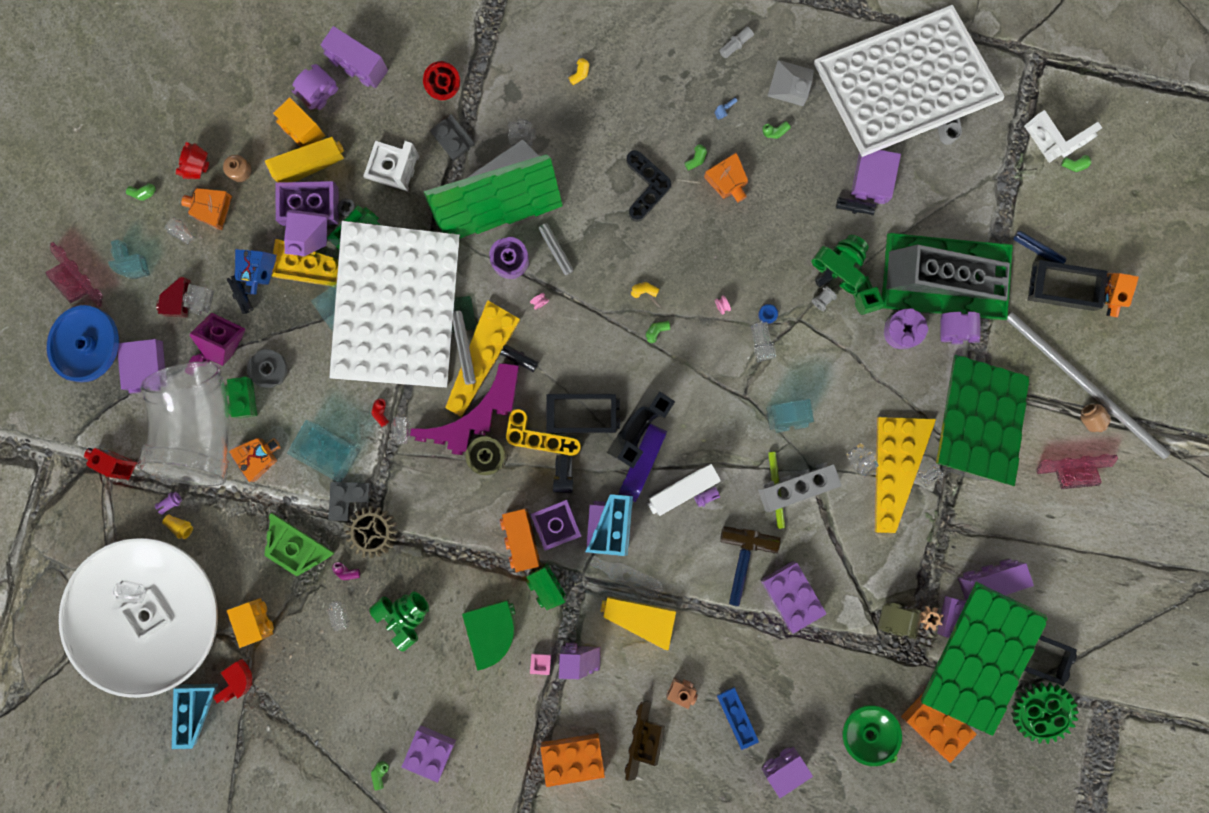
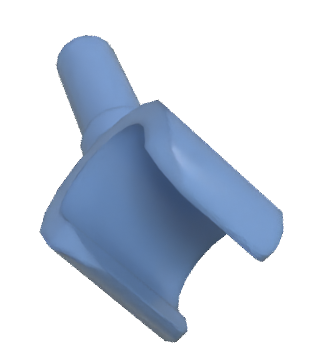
[715,98,737,120]

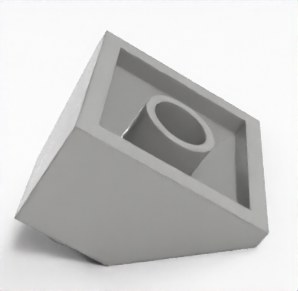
[768,60,814,106]

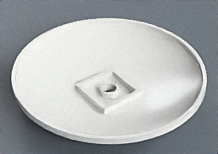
[59,538,218,698]

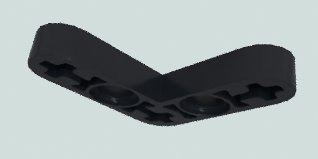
[626,150,671,222]

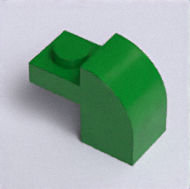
[853,276,884,315]

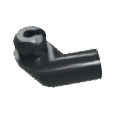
[815,268,834,287]

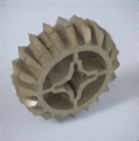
[345,506,398,559]

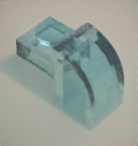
[108,240,150,279]

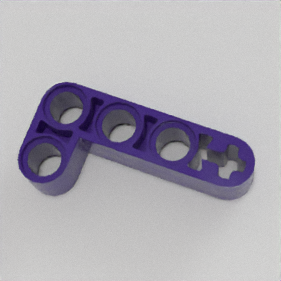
[618,424,667,502]

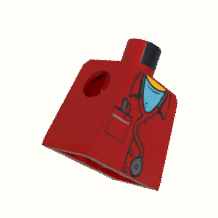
[84,448,137,480]

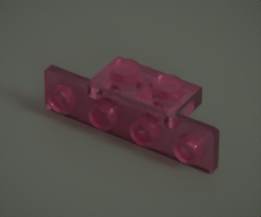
[45,242,103,307]
[1036,454,1118,489]

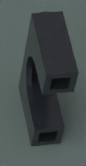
[607,388,675,468]

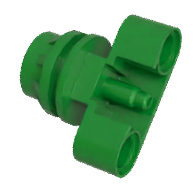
[811,234,869,294]
[369,592,429,652]

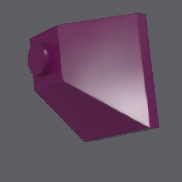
[190,313,245,366]

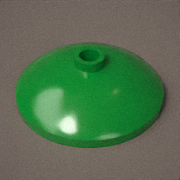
[842,705,902,767]

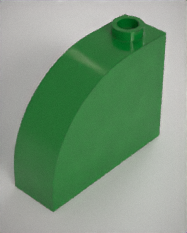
[462,599,516,671]

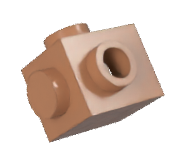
[666,678,698,709]

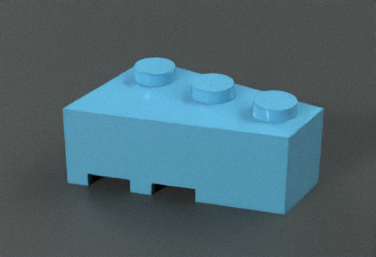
[586,494,633,556]
[172,684,218,749]

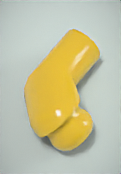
[568,58,589,86]
[631,282,660,298]

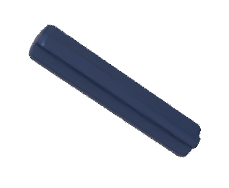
[1013,231,1067,264]
[729,549,751,606]

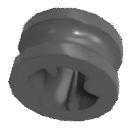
[338,198,356,217]

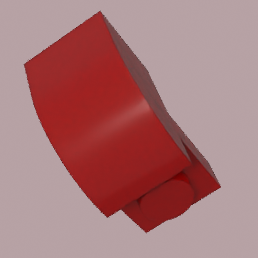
[213,659,252,703]

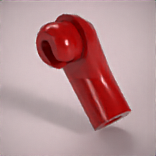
[371,398,389,428]

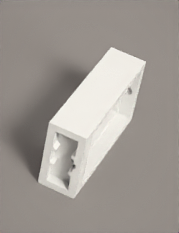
[648,464,721,516]

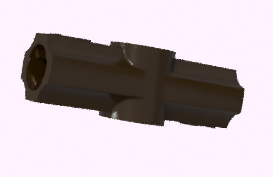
[720,526,781,554]

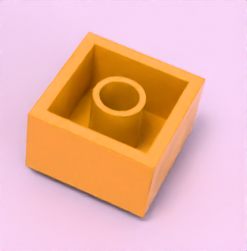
[273,97,326,147]
[227,598,274,648]

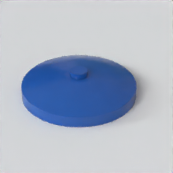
[47,305,119,382]

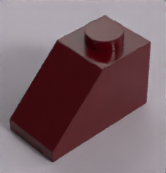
[156,277,191,318]

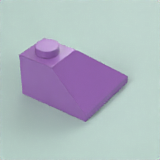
[284,210,327,256]

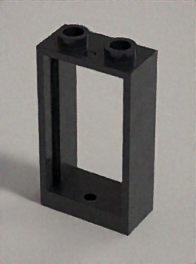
[1027,260,1109,311]
[546,394,620,434]
[1024,635,1077,686]

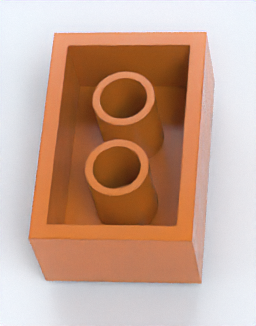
[500,508,541,572]
[901,692,977,763]
[540,733,605,787]

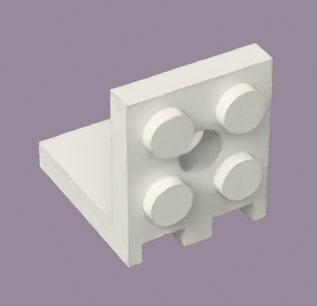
[1024,110,1102,163]
[364,141,420,192]

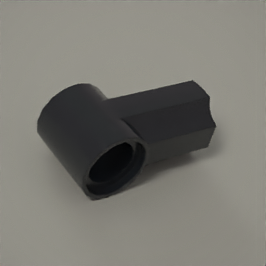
[553,455,573,493]

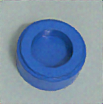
[758,304,778,324]

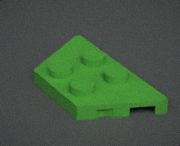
[264,513,335,576]

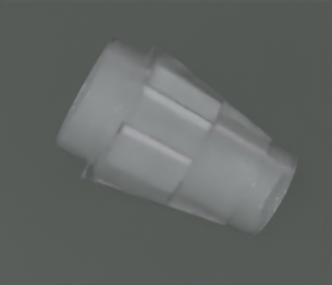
[165,217,195,245]

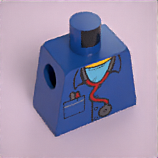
[235,249,277,295]

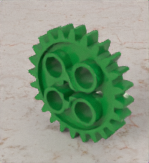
[1011,682,1079,744]

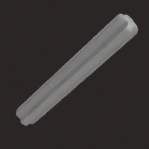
[452,311,476,385]

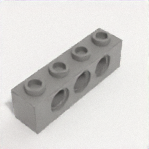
[758,462,842,512]

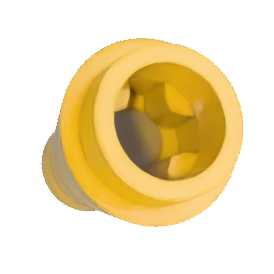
[162,514,193,539]

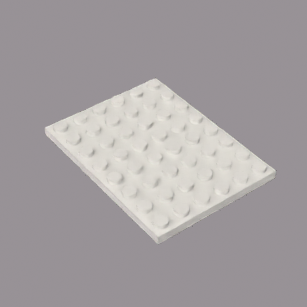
[814,5,1005,157]
[329,221,459,388]

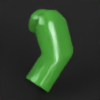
[762,121,791,139]
[684,144,707,171]
[1061,155,1091,172]
[126,183,156,201]
[646,321,670,343]
[371,761,389,790]

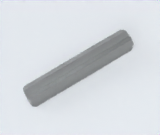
[539,223,573,275]

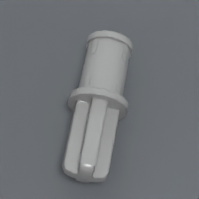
[720,26,754,58]

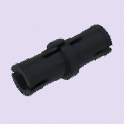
[836,197,876,216]
[227,275,254,314]
[500,344,539,373]

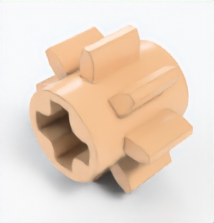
[920,606,943,631]

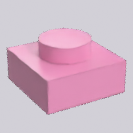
[530,653,551,675]

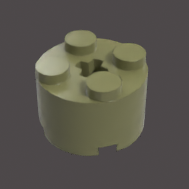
[465,436,506,476]
[877,603,922,639]

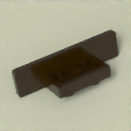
[624,701,665,781]

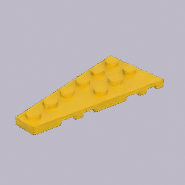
[875,417,936,533]

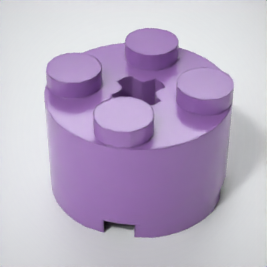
[292,64,338,110]
[489,237,529,279]
[884,309,928,350]
[940,312,981,345]

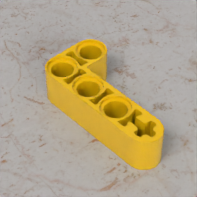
[506,409,581,456]

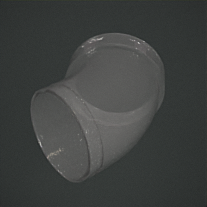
[137,362,230,486]

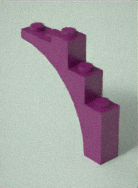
[410,363,520,455]

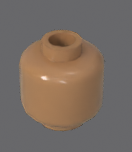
[223,155,252,182]
[1080,404,1111,432]

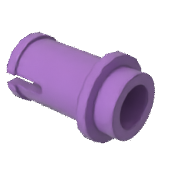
[694,486,720,507]
[155,492,182,514]

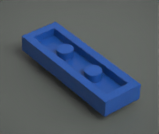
[717,687,759,750]

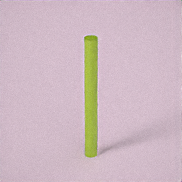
[768,452,785,529]

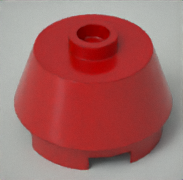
[423,61,460,100]
[175,142,210,179]

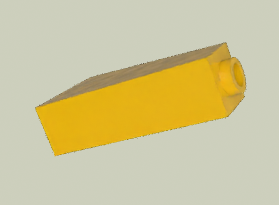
[265,137,344,183]
[600,596,676,651]

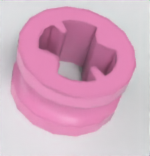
[530,292,549,310]
[715,295,731,315]

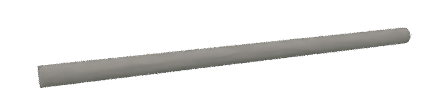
[1007,311,1170,459]

